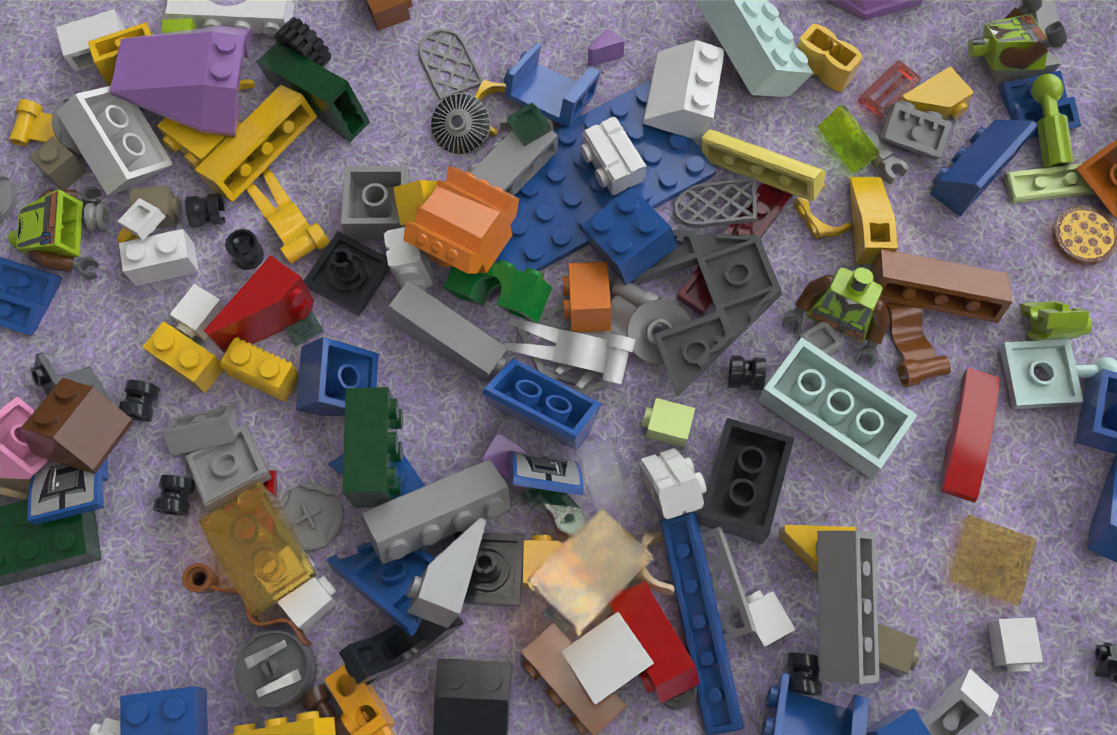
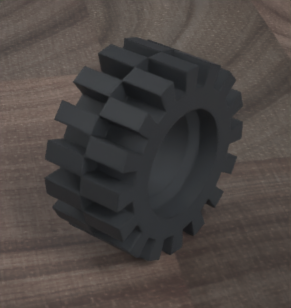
[274,17,332,67]

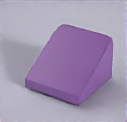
[588,29,625,66]
[481,433,527,481]

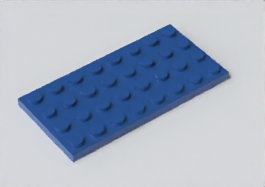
[494,80,716,291]

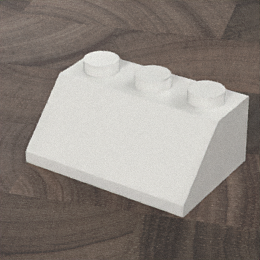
[643,40,725,141]
[56,86,174,196]

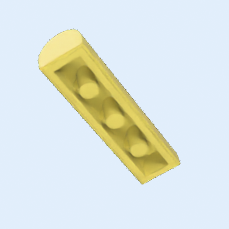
[702,129,825,201]

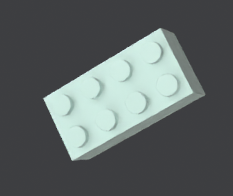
[695,0,813,97]
[758,337,917,479]

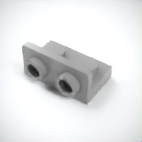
[879,101,952,160]

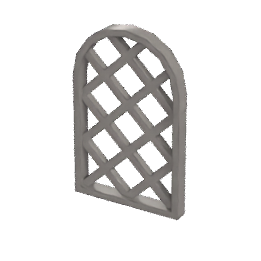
[419,28,483,101]
[674,177,757,228]

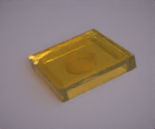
[948,515,1037,606]

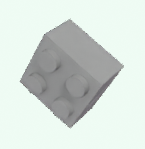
[341,166,412,241]

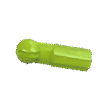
[1031,74,1074,168]

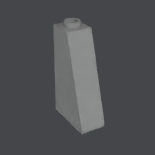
[383,280,507,380]

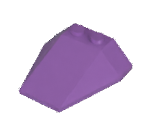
[110,26,252,136]

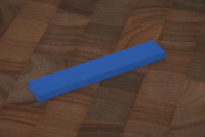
[660,512,744,735]

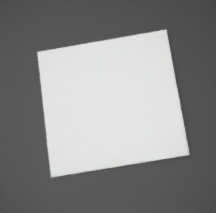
[561,612,654,705]

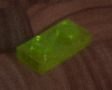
[817,105,881,173]

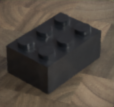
[697,418,794,544]

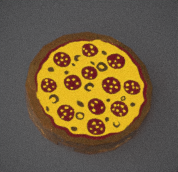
[1051,205,1117,266]

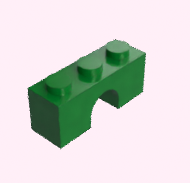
[443,260,553,324]

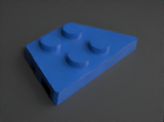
[327,542,435,636]

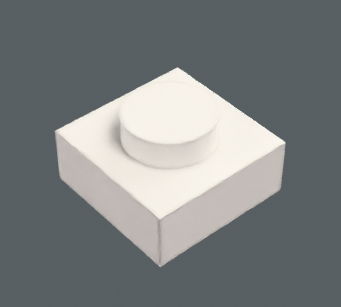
[117,198,166,240]

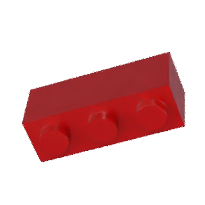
[606,581,700,704]

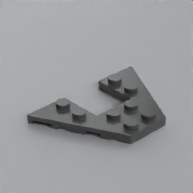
[635,230,782,396]

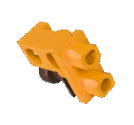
[299,664,396,735]

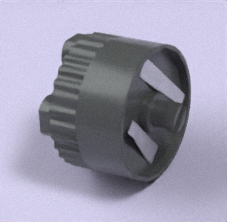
[235,631,318,709]

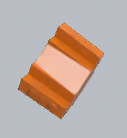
[403,166,519,274]

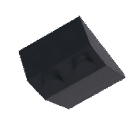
[433,658,513,735]

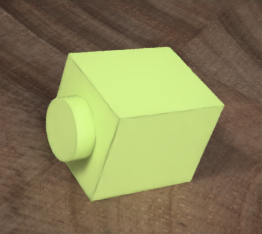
[642,398,695,448]

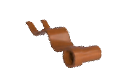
[886,302,951,388]
[182,563,312,646]

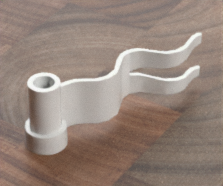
[504,317,636,384]

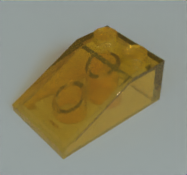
[199,481,317,617]
[527,509,654,637]

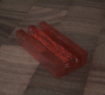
[858,60,922,120]

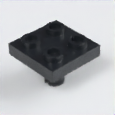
[304,231,390,316]
[454,532,525,607]

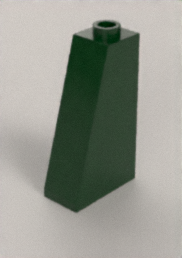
[256,42,370,143]

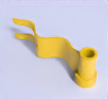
[9,99,58,147]
[246,167,330,265]

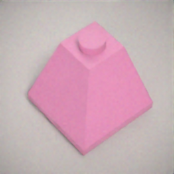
[0,397,51,479]

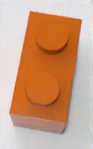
[562,262,611,332]

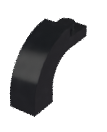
[339,616,464,686]

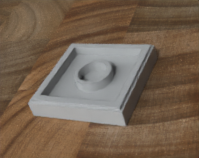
[185,424,272,512]

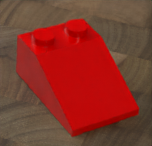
[204,255,314,354]

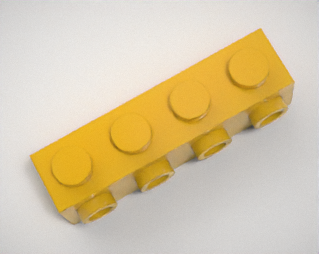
[195,85,317,202]

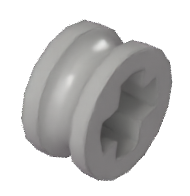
[84,202,110,231]

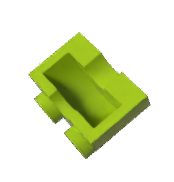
[1020,301,1092,341]

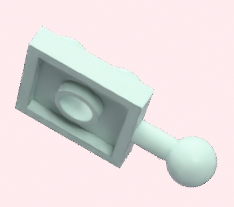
[1000,339,1117,409]

